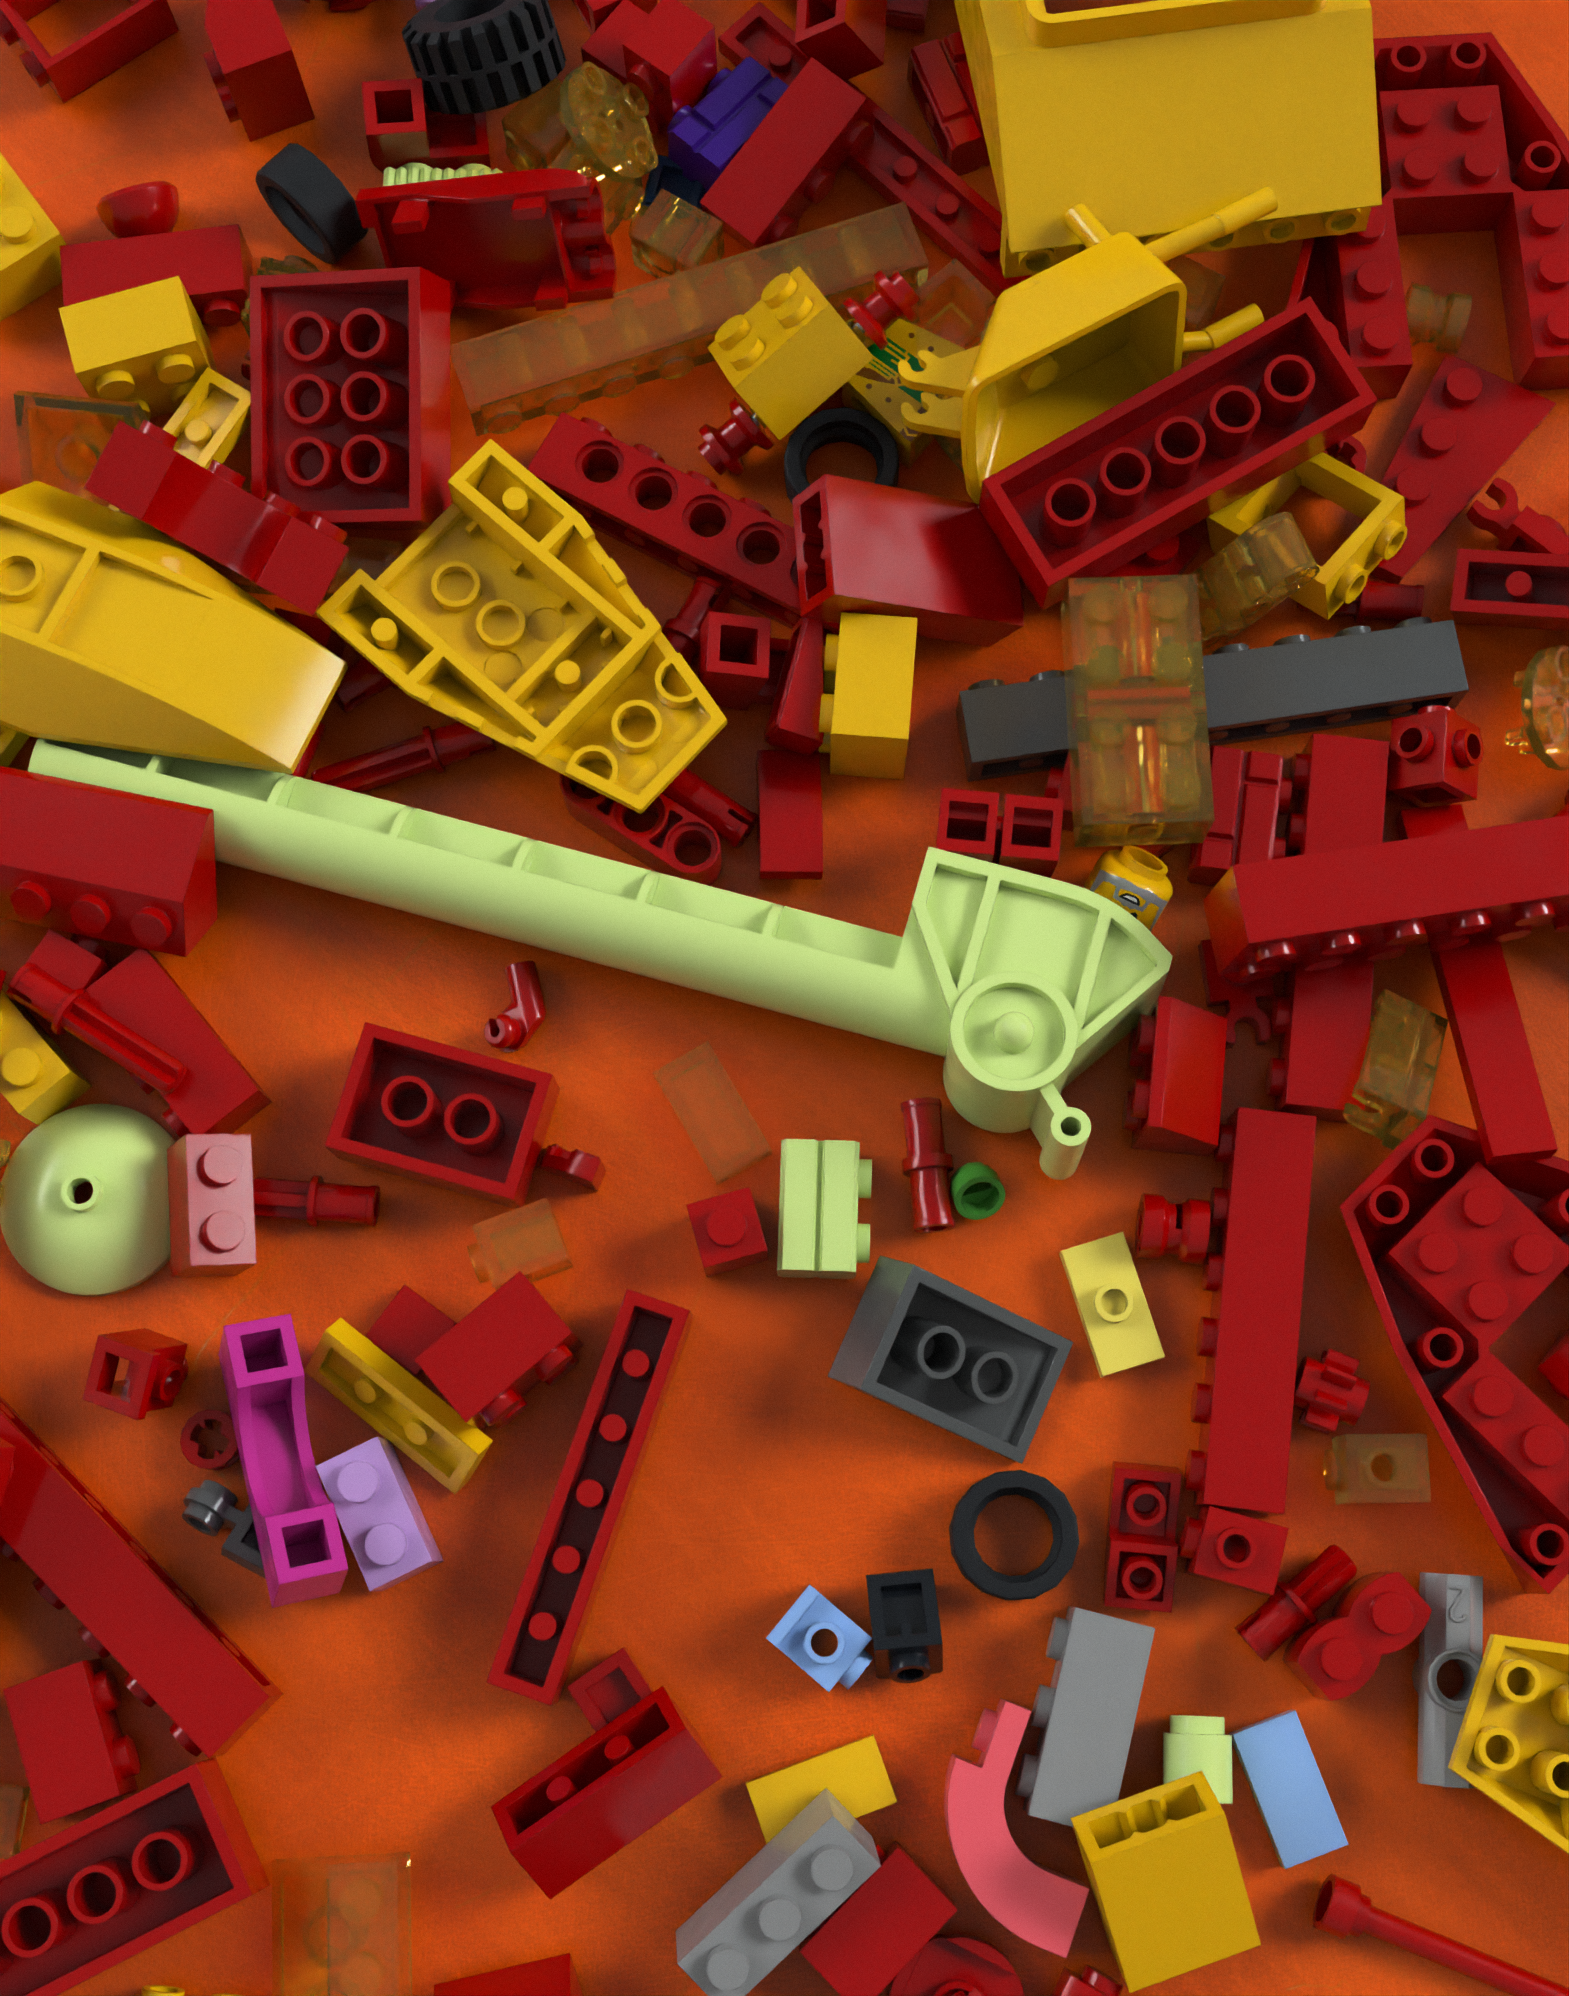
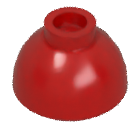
[96,181,179,239]

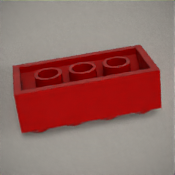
[0,766,218,957]

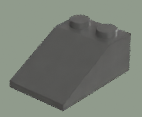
[828,1255,1073,1464]

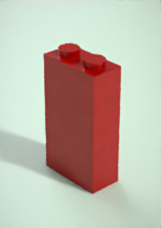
[792,474,1024,647]

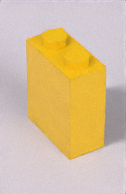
[1070,1771,1261,1993]

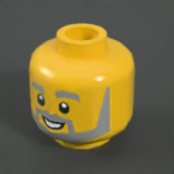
[1082,845,1173,932]

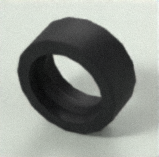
[255,143,368,264]
[784,407,900,505]
[949,1470,1079,1600]

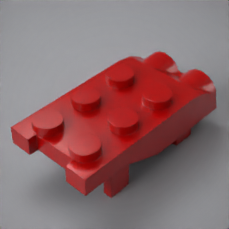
[355,168,617,316]

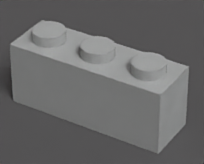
[1015,1606,1155,1827]
[675,1788,881,1996]

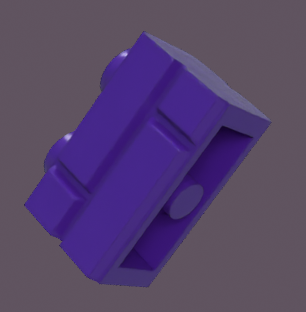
[667,56,789,193]

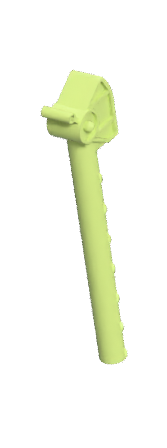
[28,738,1173,1180]

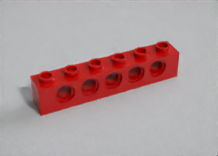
[527,412,840,647]

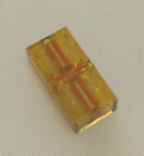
[1061,574,1215,847]

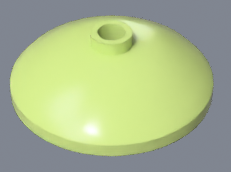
[0,1104,176,1296]

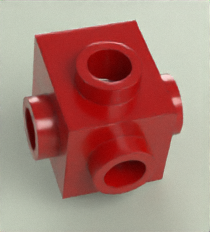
[1388,705,1484,808]

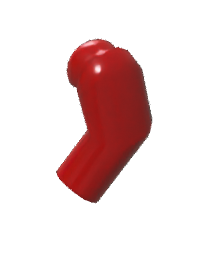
[484,961,546,1053]

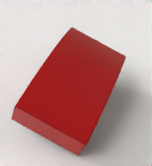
[756,750,823,880]
[1103,1461,1182,1613]

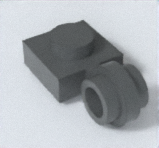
[182,1480,266,1579]

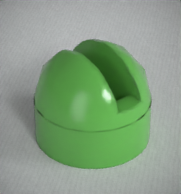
[950,1162,1005,1220]

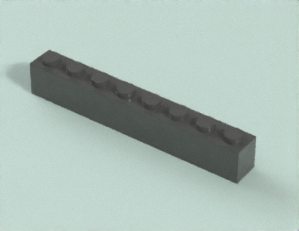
[956,617,1469,782]

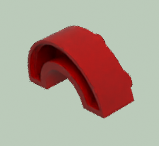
[83,419,350,616]

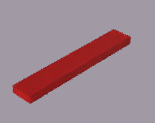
[1395,804,1558,1165]

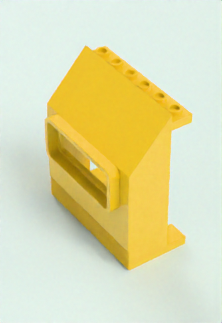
[954,0,1382,278]

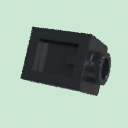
[866,1569,943,1683]

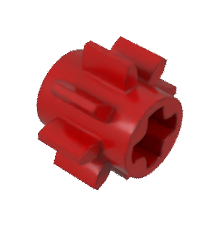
[1294,1348,1370,1435]

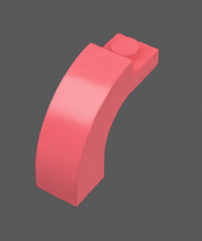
[944,1698,1090,1958]

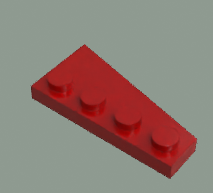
[1358,352,1556,584]

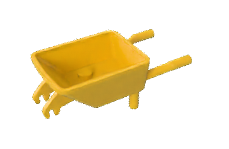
[898,186,1278,504]

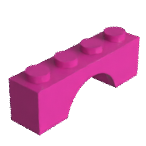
[218,1314,348,1608]

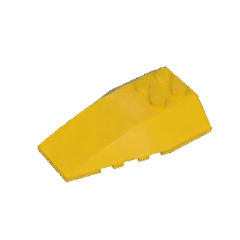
[316,438,727,814]

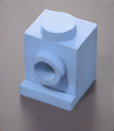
[766,1584,874,1692]

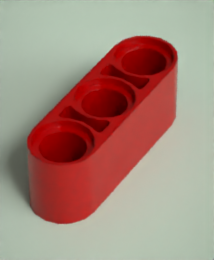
[559,773,722,886]

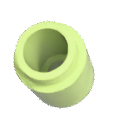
[1163,1715,1233,1804]

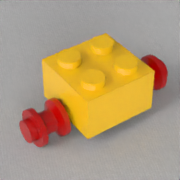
[697,266,920,477]

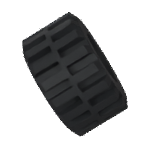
[402,0,566,115]

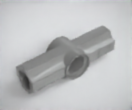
[1412,1572,1483,1789]

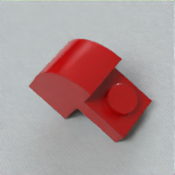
[361,78,491,174]
[698,611,789,711]

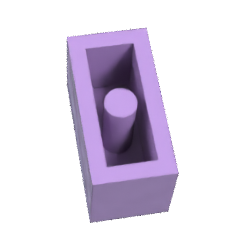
[315,1436,444,1591]

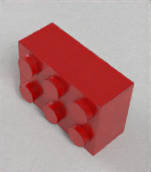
[324,1022,560,1211]

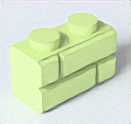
[777,1139,872,1279]

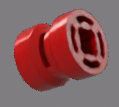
[1135,1193,1211,1265]

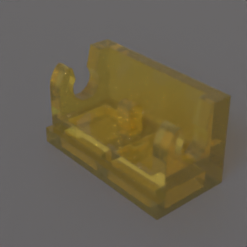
[1343,989,1448,1150]

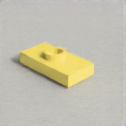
[1059,1232,1165,1378]

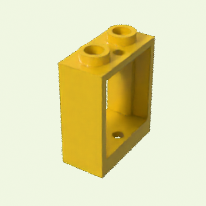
[1206,452,1407,620]

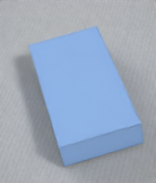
[1229,1709,1349,1869]

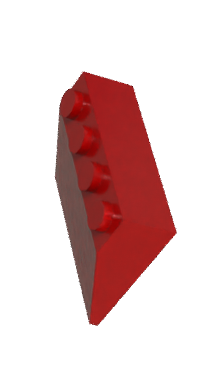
[250,266,451,530]

